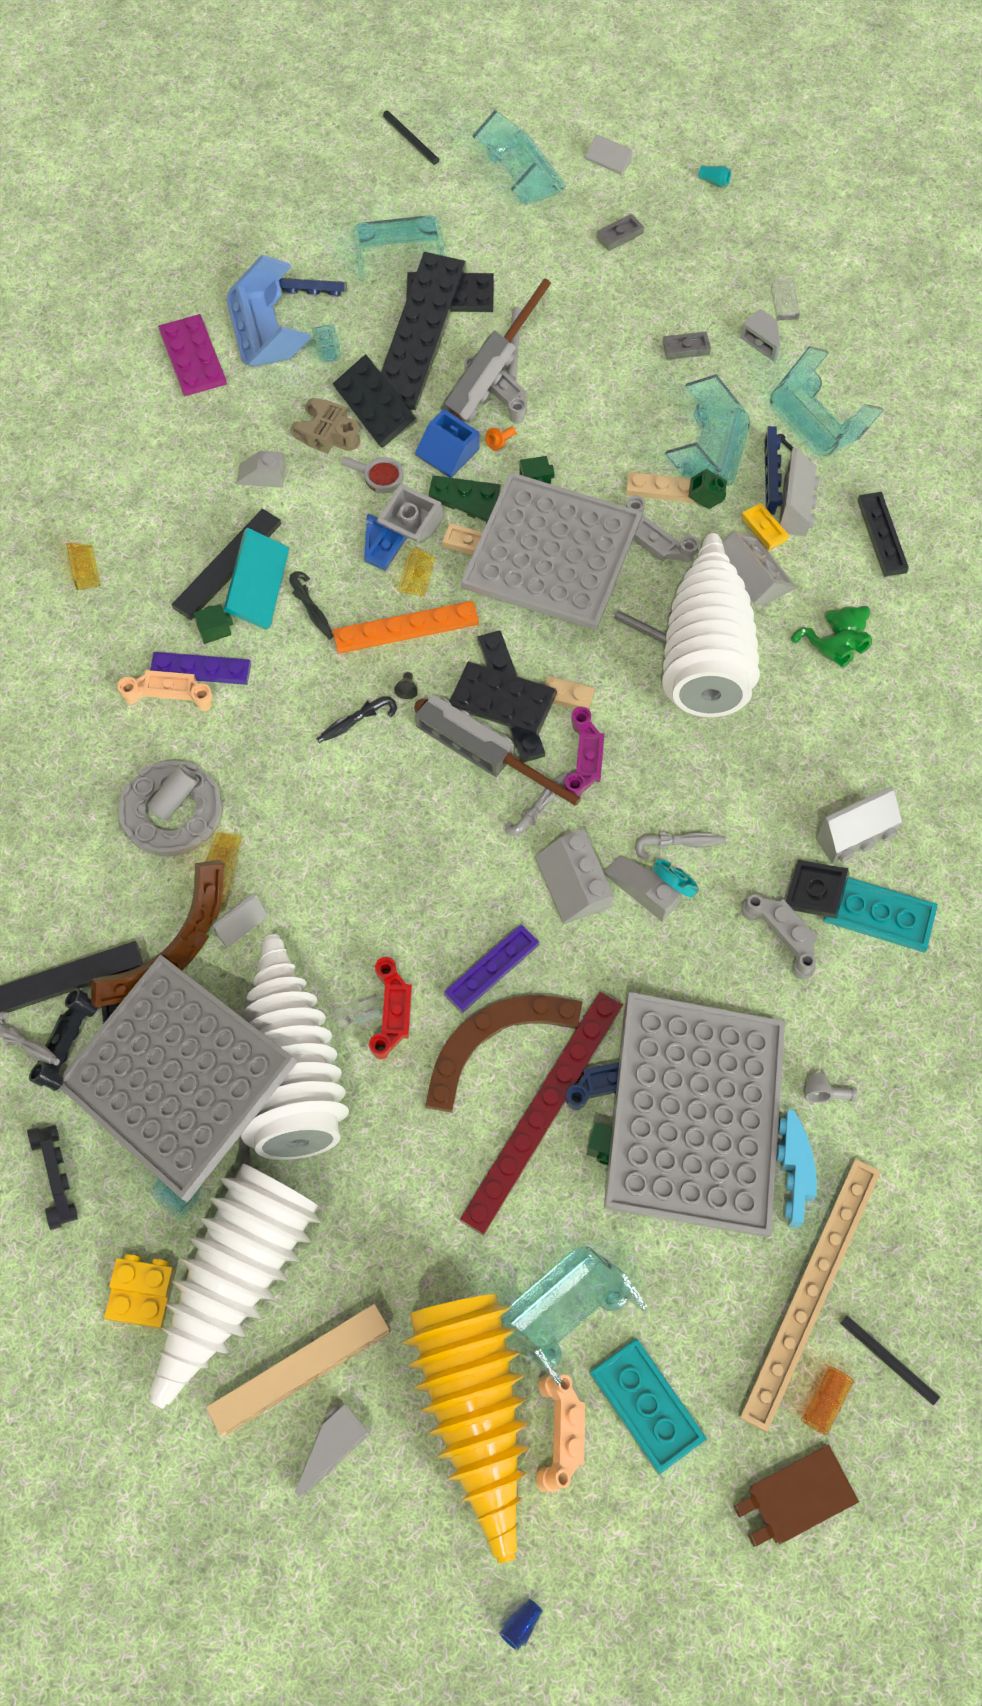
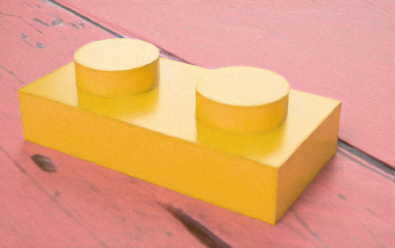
[741,503,789,551]

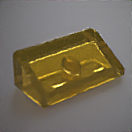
[66,543,101,591]
[397,546,435,597]

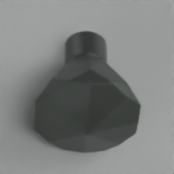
[394,672,418,699]

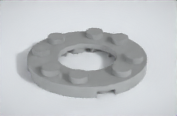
[119,760,222,856]

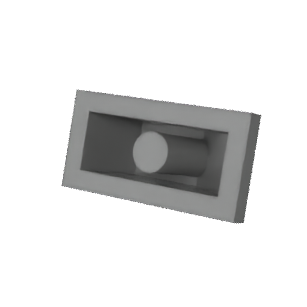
[740,309,780,362]
[237,451,286,488]

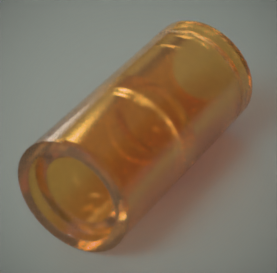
[801,1366,855,1436]

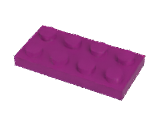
[158,314,227,397]

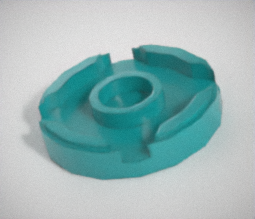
[652,858,699,898]

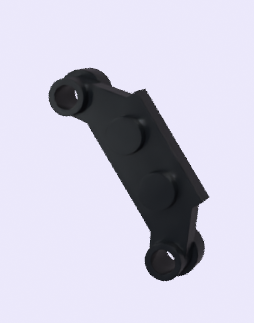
[29,988,98,1091]
[27,1124,78,1230]

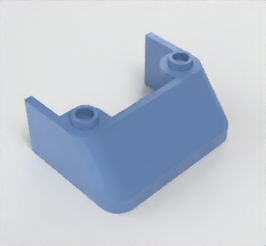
[227,255,311,367]

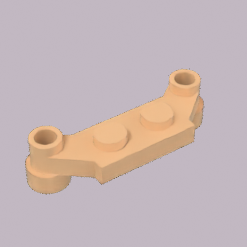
[117,670,212,710]
[536,1373,585,1492]

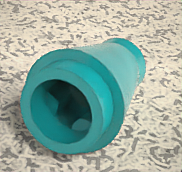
[698,165,731,188]

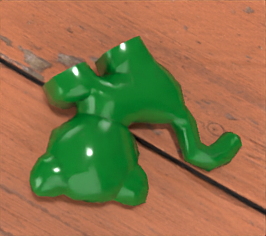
[791,606,872,667]

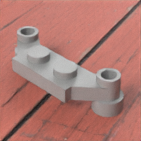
[465,356,527,424]
[626,495,699,562]
[741,894,817,979]

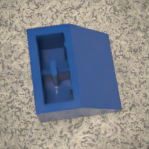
[415,409,479,478]

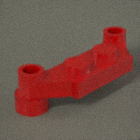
[369,957,412,1059]

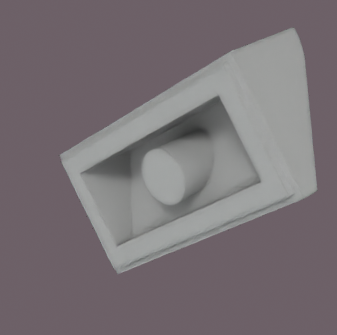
[585,135,632,175]
[212,893,267,947]

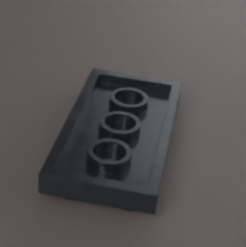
[406,272,494,312]
[332,354,416,448]
[449,661,558,736]

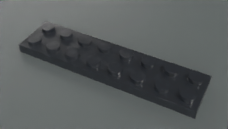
[381,251,466,411]

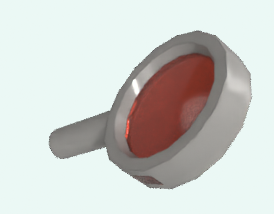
[341,456,404,494]

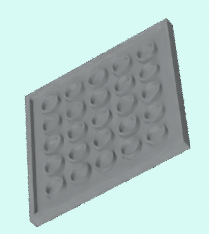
[461,472,643,631]

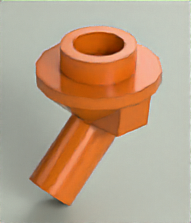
[485,426,517,451]

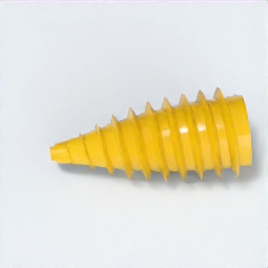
[403,1294,530,1563]

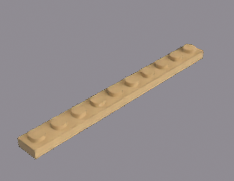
[739,1159,881,1433]

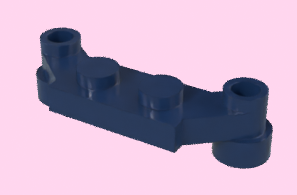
[565,1062,619,1110]

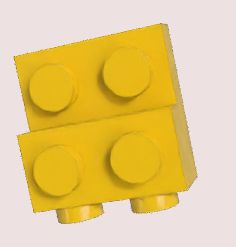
[104,1254,176,1329]

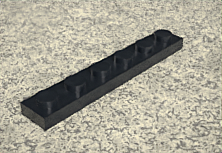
[477,630,545,763]

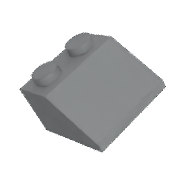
[377,484,444,542]

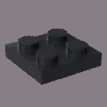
[785,860,850,919]

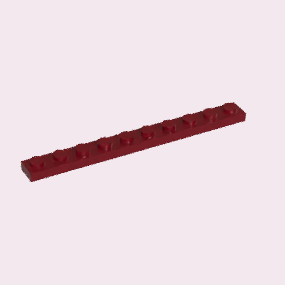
[460,992,623,1236]

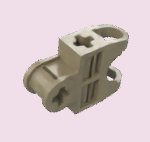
[290,398,361,454]

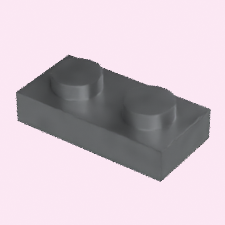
[596,214,644,251]
[662,331,711,359]

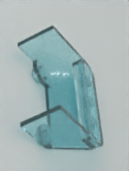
[472,110,567,204]
[353,215,445,281]
[770,346,884,457]
[665,374,750,486]
[502,1247,647,1385]

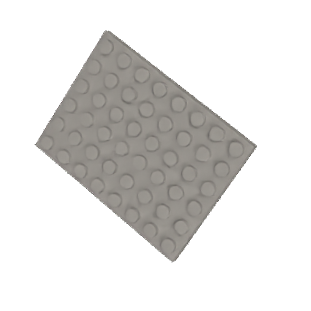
[60,954,299,1203]
[604,992,785,1238]

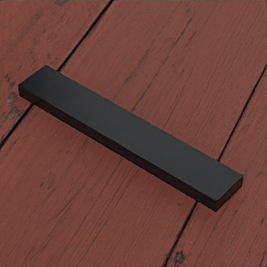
[172,508,281,620]
[0,941,143,1013]

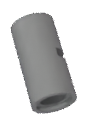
[147,765,199,820]

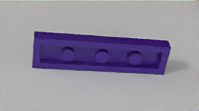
[150,652,251,685]
[444,924,539,1013]

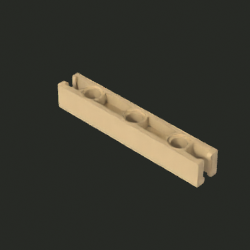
[206,1304,390,1437]

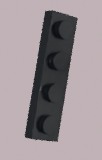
[858,492,909,577]

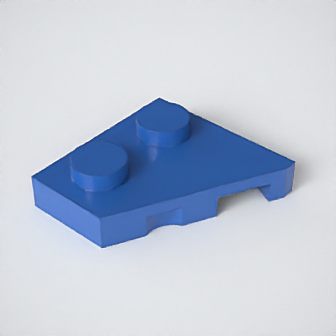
[364,514,407,571]

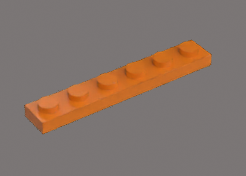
[332,601,479,654]

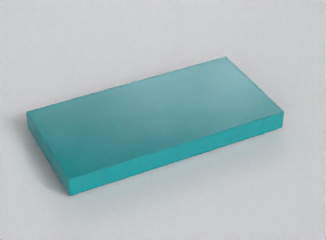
[223,528,289,630]
[823,877,938,953]
[589,1338,707,1475]

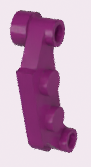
[565,707,605,797]

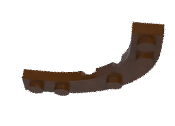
[91,860,224,1008]
[425,995,583,1113]

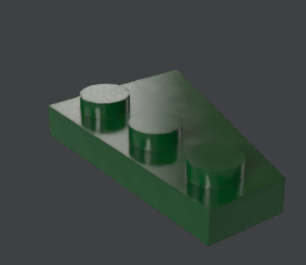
[429,475,501,524]

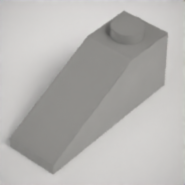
[604,855,682,922]
[295,1404,370,1498]

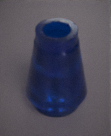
[499,1599,543,1651]

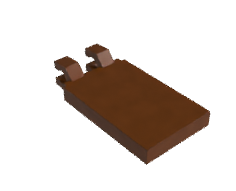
[733,1445,859,1547]

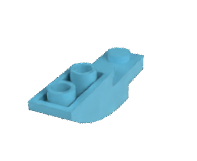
[776,1110,817,1228]

